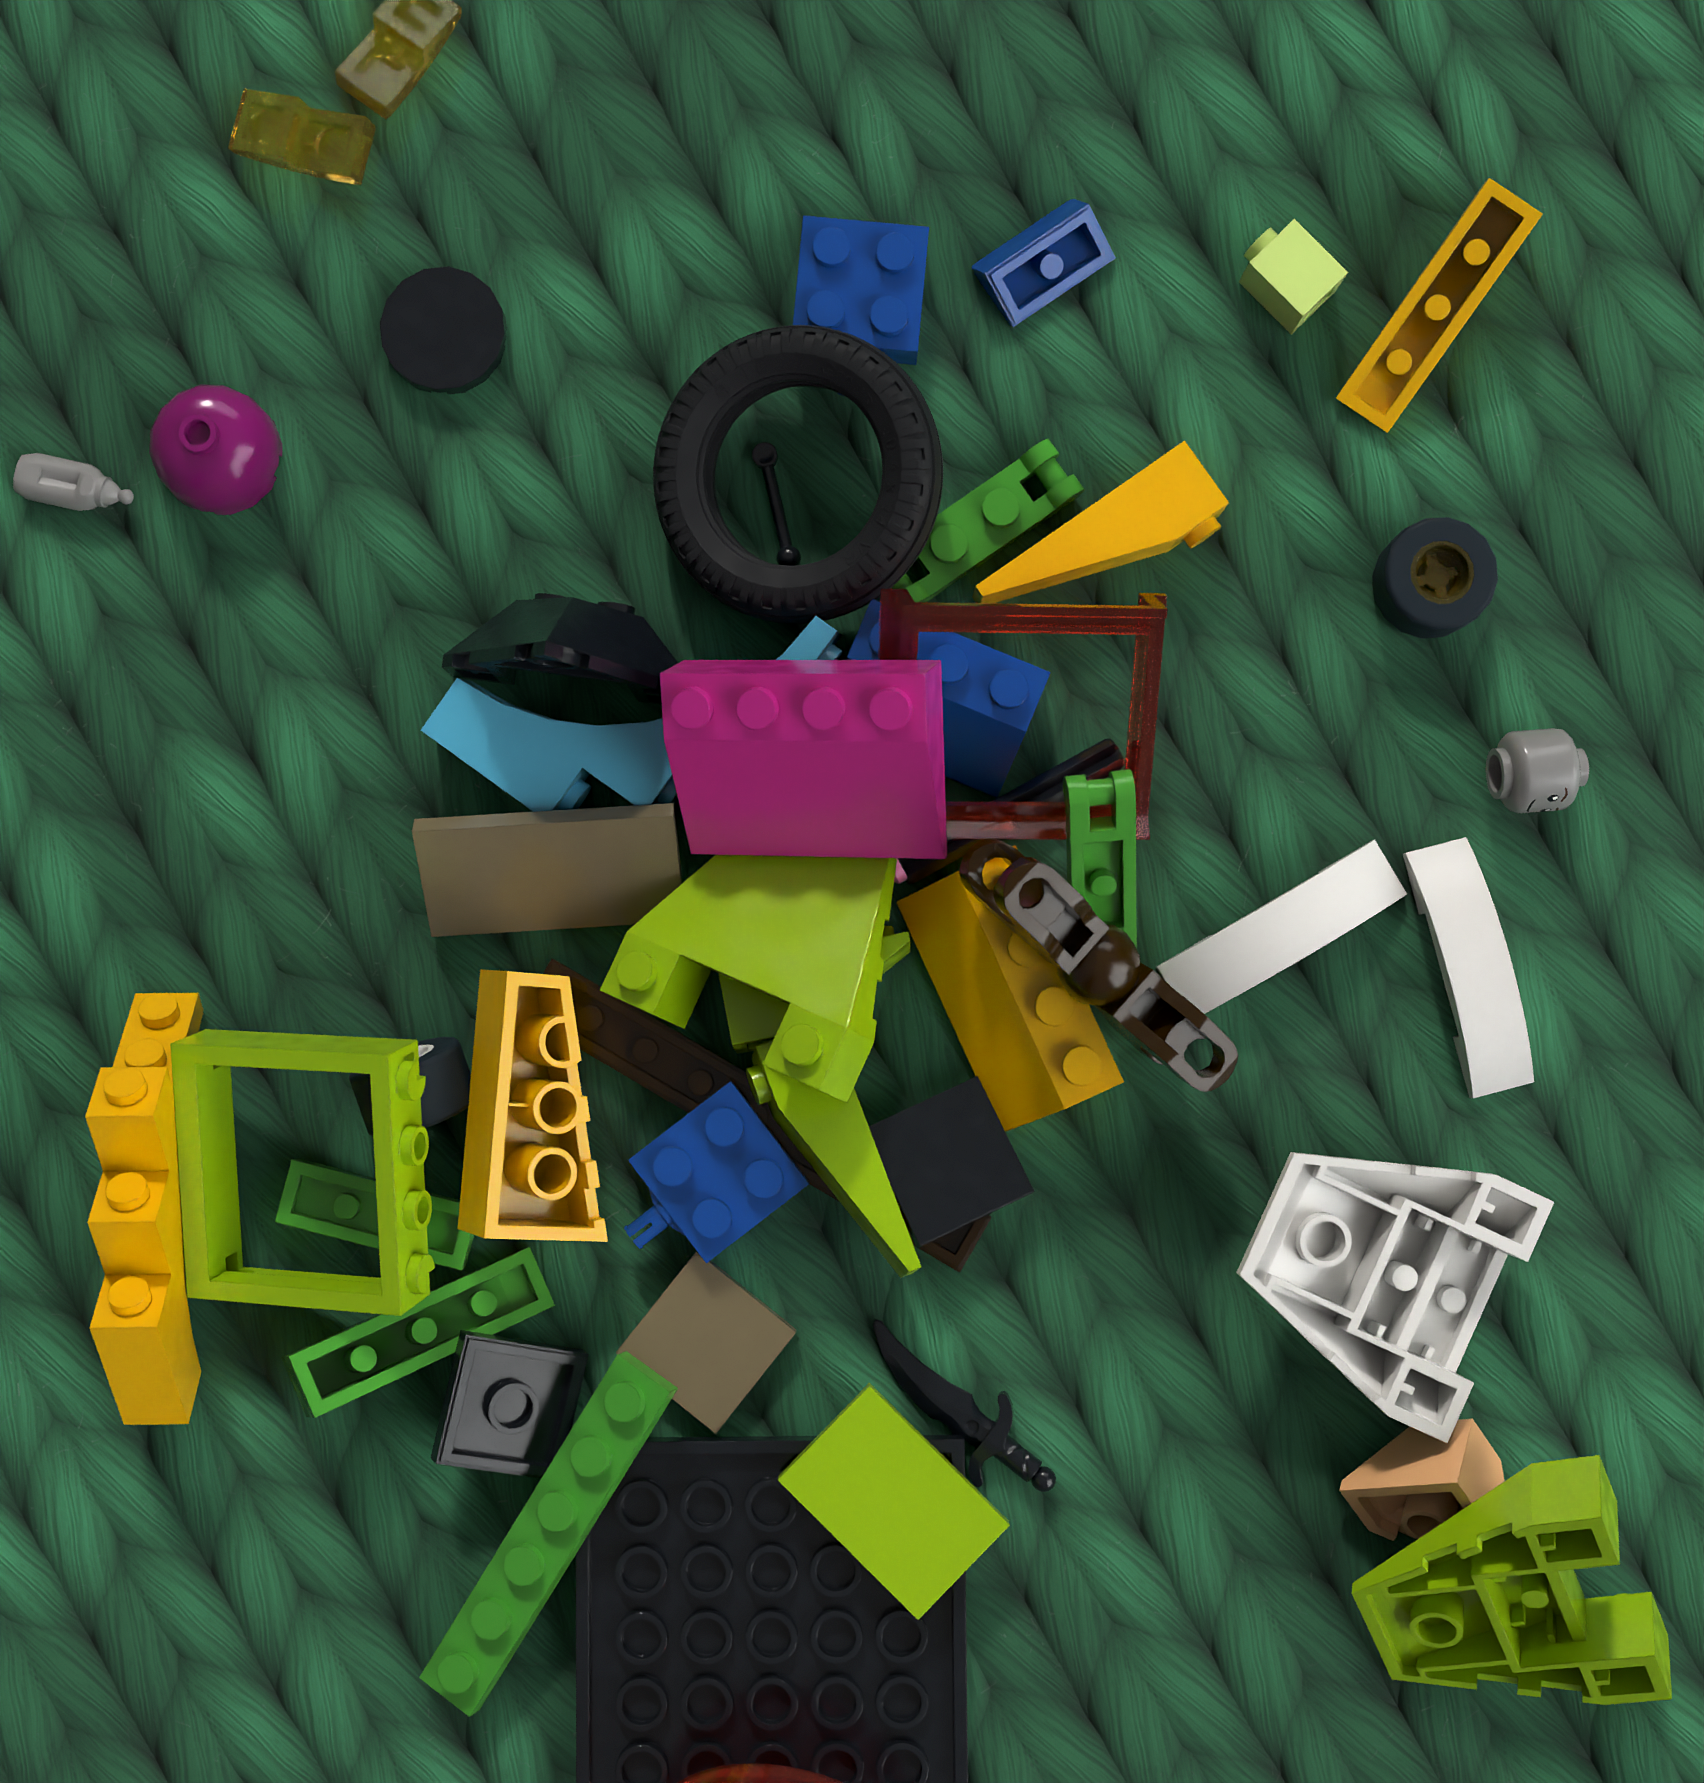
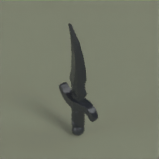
[873,1319,1056,1492]

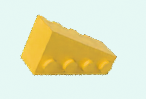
[457,969,608,1242]

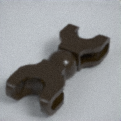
[959,838,1238,1092]

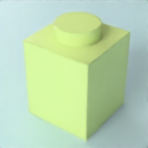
[1239,219,1348,335]

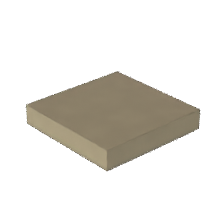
[616,1251,797,1434]

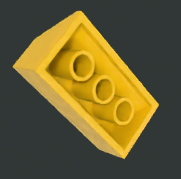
[896,845,1124,1132]

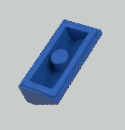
[972,199,1116,327]

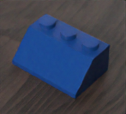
[846,599,1051,799]

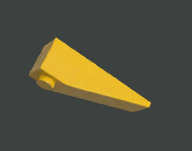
[1336,178,1543,433]
[972,440,1229,607]

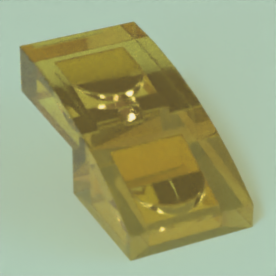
[335,0,462,120]
[228,89,376,186]

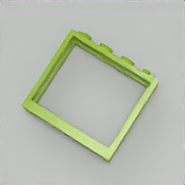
[170,1029,435,1316]

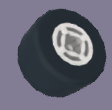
[349,1037,471,1136]

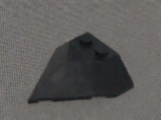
[442,593,678,705]

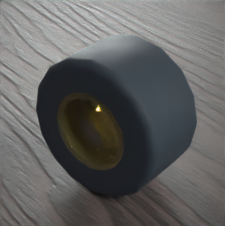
[1372,517,1498,639]

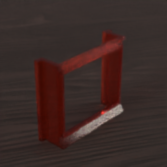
[878,589,1168,840]

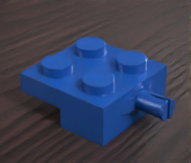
[793,215,929,396]
[624,1081,810,1263]

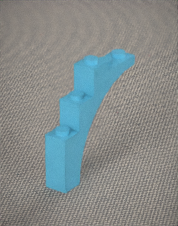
[421,616,842,812]

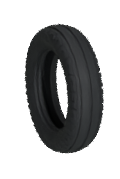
[653,325,943,624]

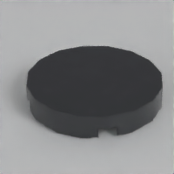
[380,266,507,394]

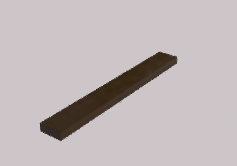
[543,959,992,1273]

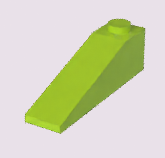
[746,1041,921,1278]

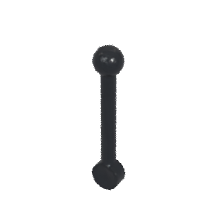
[752,442,801,566]

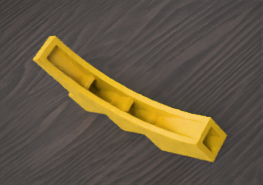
[85,993,203,1425]

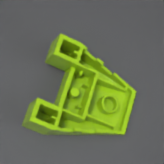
[600,855,897,1103]
[1352,1455,1672,1705]

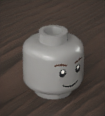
[1486,728,1589,813]

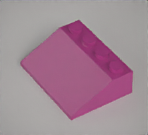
[660,660,947,859]

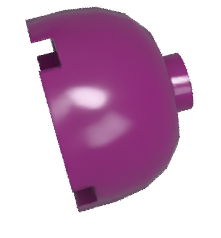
[149,385,283,515]

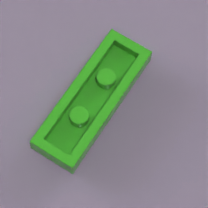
[275,1158,474,1271]

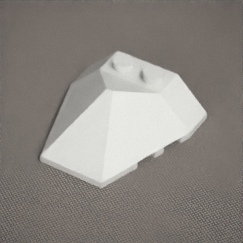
[1236,1152,1554,1443]

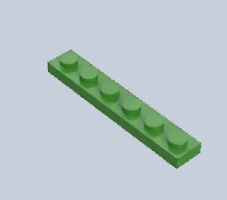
[419,1351,678,1717]

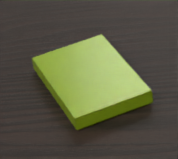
[778,1383,1010,1620]

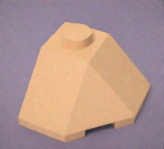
[1339,1418,1505,1541]

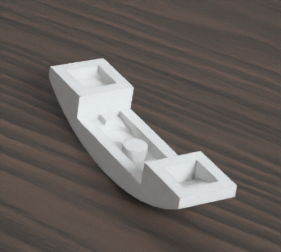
[1403,837,1534,1098]
[1156,840,1407,1014]

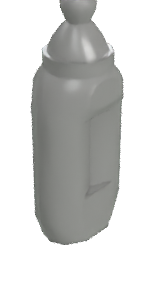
[13,453,134,511]

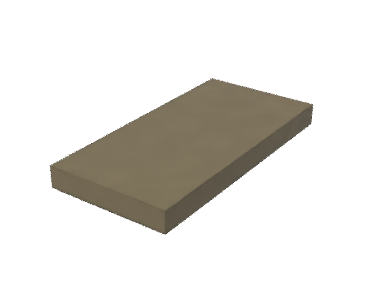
[412,803,683,937]

